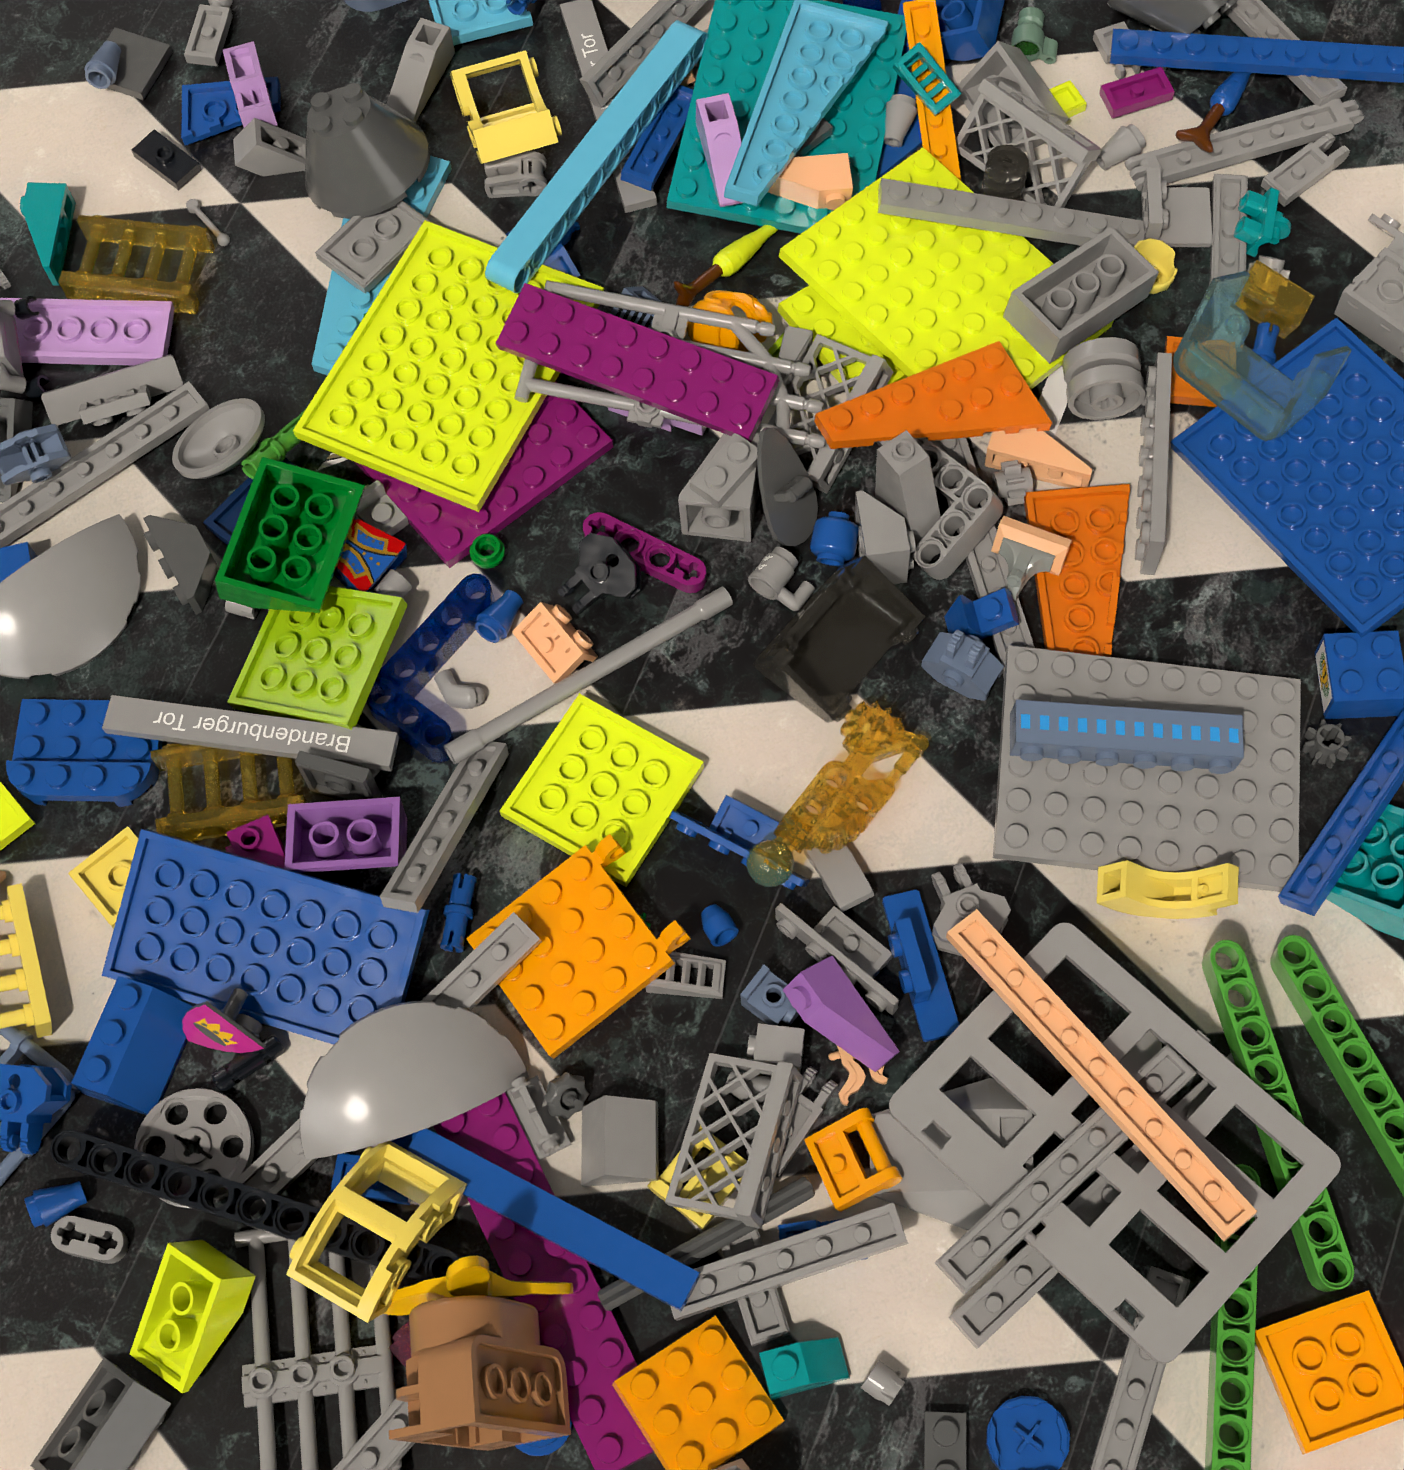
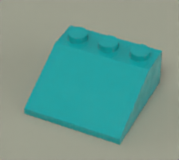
[1326,804,1404,940]

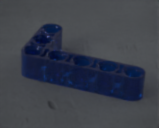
[366,573,495,763]

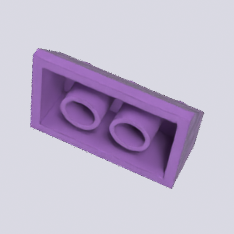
[284,797,407,873]

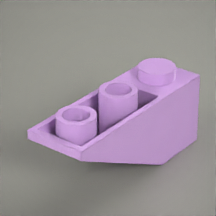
[696,93,743,207]

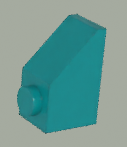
[759,1337,850,1400]

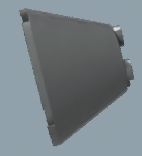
[1107,0,1238,34]
[305,83,430,219]

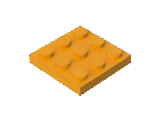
[1255,1290,1404,1455]
[612,1315,784,1470]

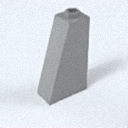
[875,430,941,560]

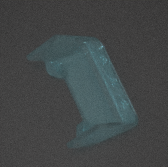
[1173,271,1352,441]

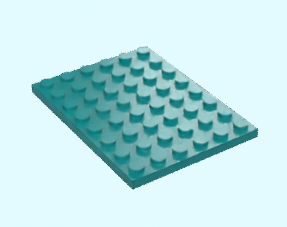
[667,0,907,234]

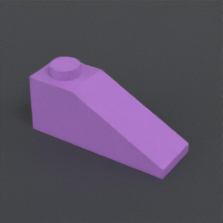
[783,956,900,1072]

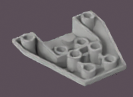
[870,1078,1033,1232]

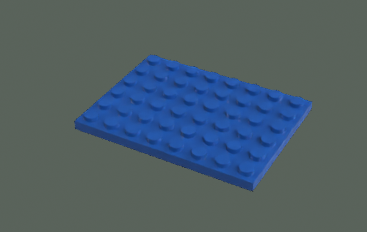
[1170,318,1404,638]

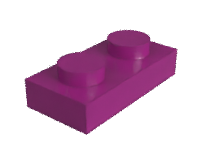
[1099,67,1175,118]

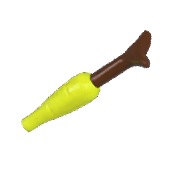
[673,225,778,307]

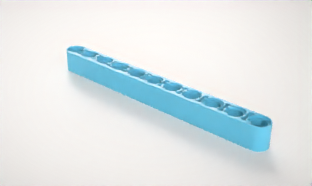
[485,20,708,294]

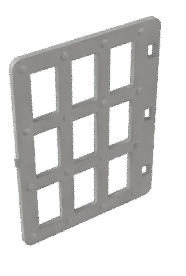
[889,923,1341,1363]

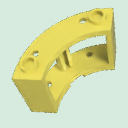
[450,50,562,164]
[286,1141,467,1323]

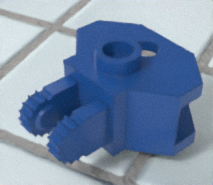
[0,1064,72,1155]

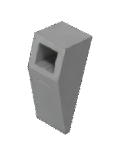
[386,18,455,123]

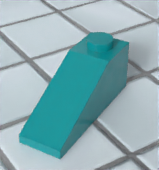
[20,182,76,286]

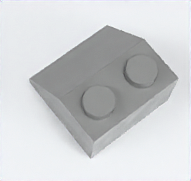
[854,491,916,588]

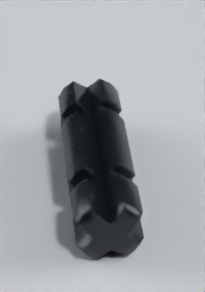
[211,1035,284,1092]

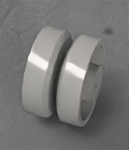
[1062,337,1146,420]

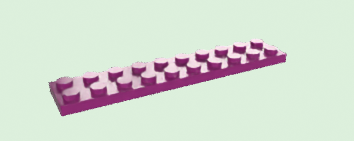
[433,1092,654,1470]

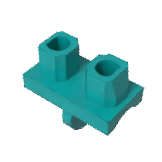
[1234,187,1291,257]

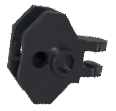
[558,533,641,615]

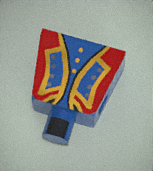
[334,519,407,593]

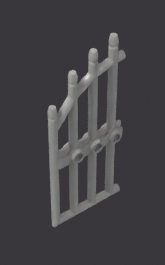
[514,280,826,448]
[234,1215,402,1470]

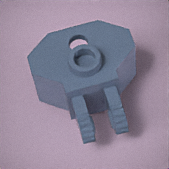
[0,424,72,485]
[921,629,1004,701]

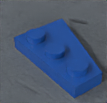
[181,76,281,146]

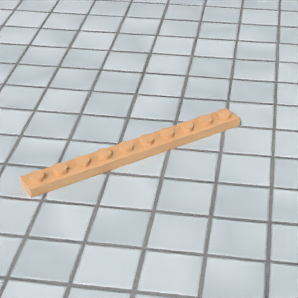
[946,909,1257,1241]

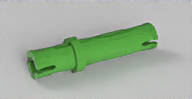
[241,408,307,479]

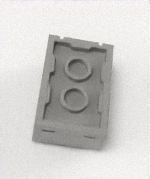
[1334,247,1404,362]

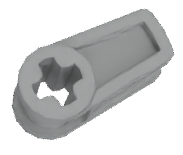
[484,151,547,198]

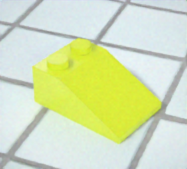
[130,1240,256,1393]

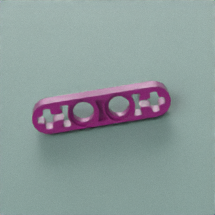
[583,512,707,593]

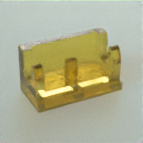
[1227,260,1315,339]

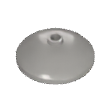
[172,398,265,479]

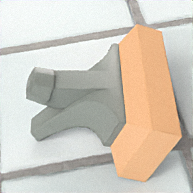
[991,516,1072,602]

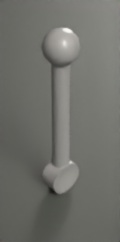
[186,199,230,246]

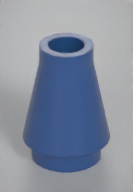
[475,590,523,643]
[24,1181,88,1228]

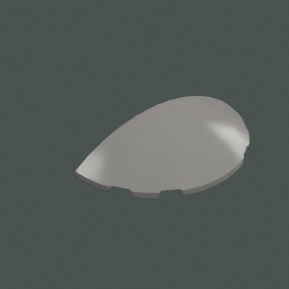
[0,514,141,679]
[299,1001,529,1160]

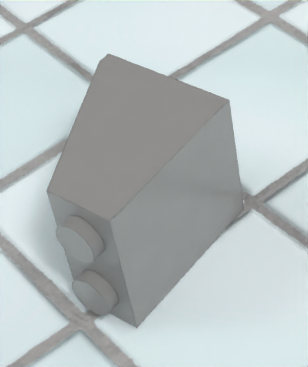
[678,433,760,542]

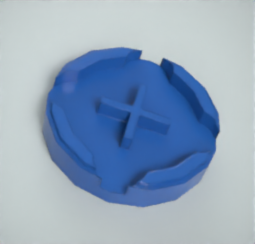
[986,1396,1070,1470]

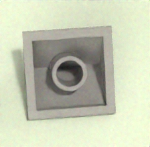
[581,1095,659,1187]

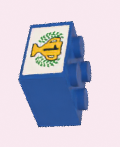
[1315,631,1404,719]

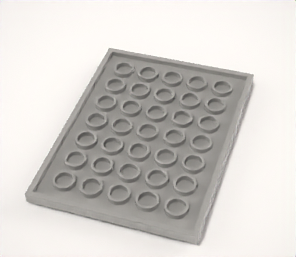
[993,645,1301,892]

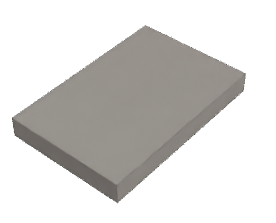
[315,201,432,294]

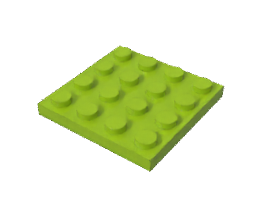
[227,586,408,730]

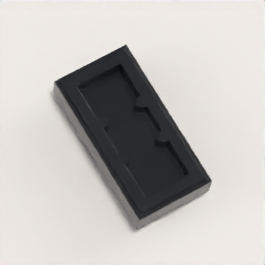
[131,129,202,191]

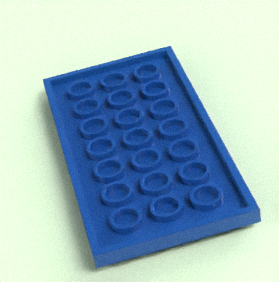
[101,829,430,1045]

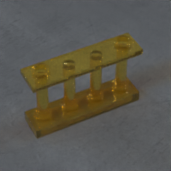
[58,215,215,314]
[150,744,308,841]

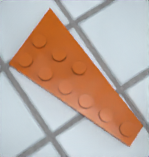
[814,341,1052,449]

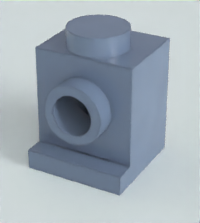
[740,965,799,1026]

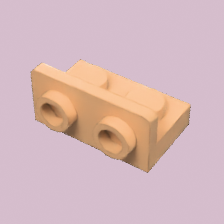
[512,602,598,684]

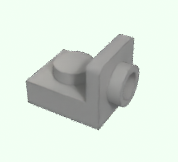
[356,480,409,536]

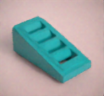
[893,42,961,116]

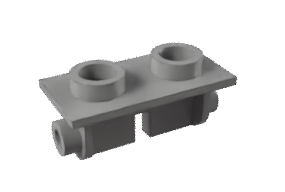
[505,1075,571,1161]

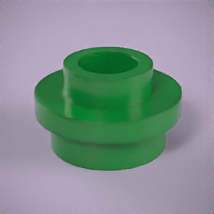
[469,534,505,569]

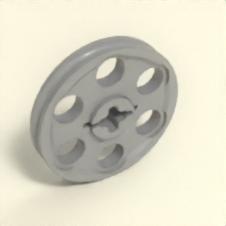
[134,1088,255,1209]

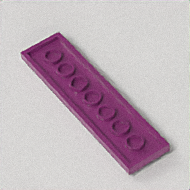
[495,283,780,443]

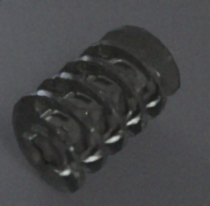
[980,145,1029,201]

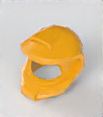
[687,290,773,352]

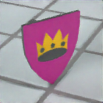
[182,988,266,1053]

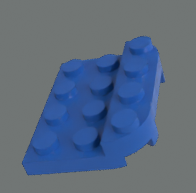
[6,699,164,807]

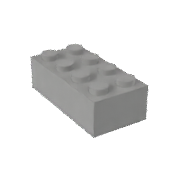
[1003,226,1159,364]

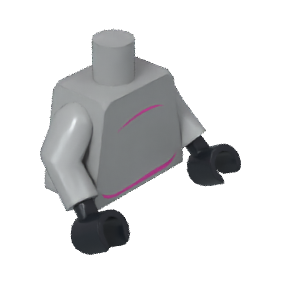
[0,296,50,400]

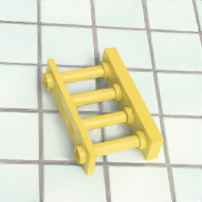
[0,883,53,1038]

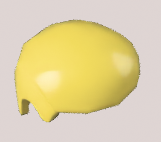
[1134,238,1178,294]

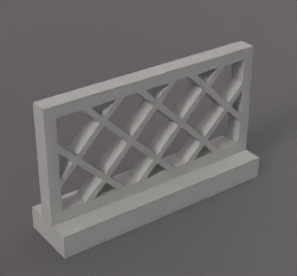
[956,77,1102,208]
[768,334,894,494]
[665,1053,803,1229]

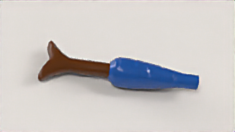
[1175,72,1251,153]

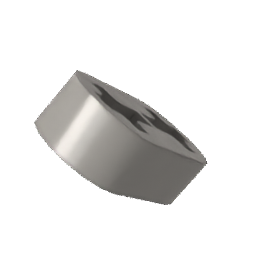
[51,1216,129,1264]

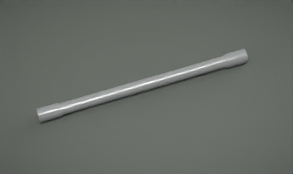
[444,586,733,764]

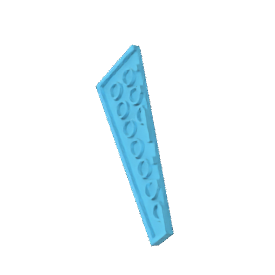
[724,0,888,206]
[312,156,452,375]

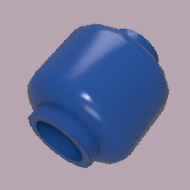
[810,511,859,566]

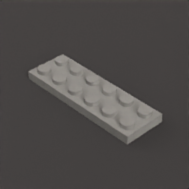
[1135,352,1172,575]

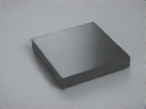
[106,27,173,100]
[295,750,383,800]

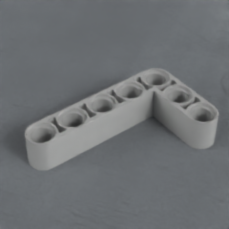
[876,437,1003,580]

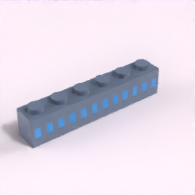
[1010,700,1244,774]

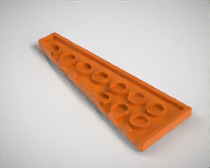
[1024,484,1130,657]

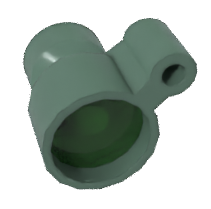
[1011,7,1058,64]

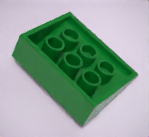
[215,457,365,613]

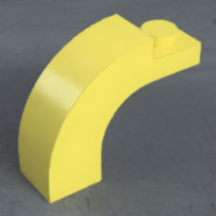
[1097,860,1239,919]

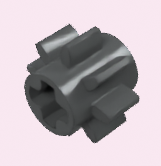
[1302,720,1352,769]

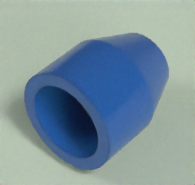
[701,904,739,947]

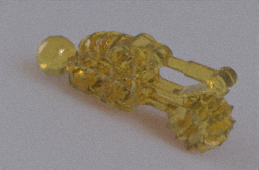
[746,700,929,887]

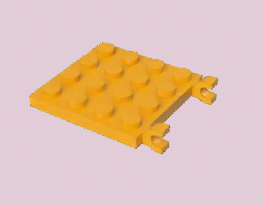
[466,834,691,1059]

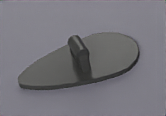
[757,427,818,546]

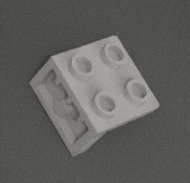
[1141,167,1213,247]

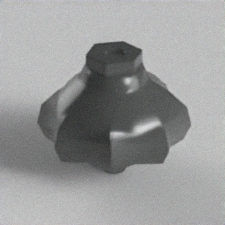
[544,1072,589,1119]

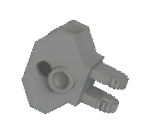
[931,863,1011,956]

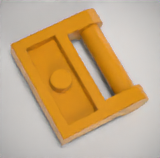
[804,1108,902,1212]

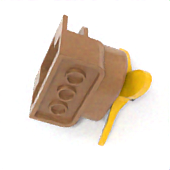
[383,1255,574,1451]

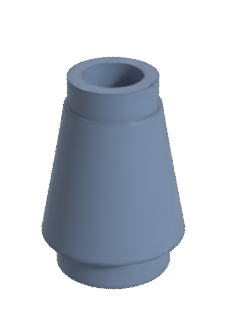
[84,41,121,89]

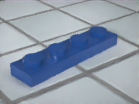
[620,85,693,191]

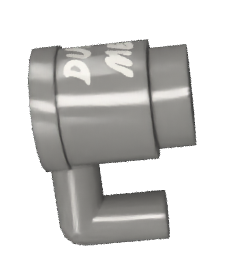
[748,547,815,611]

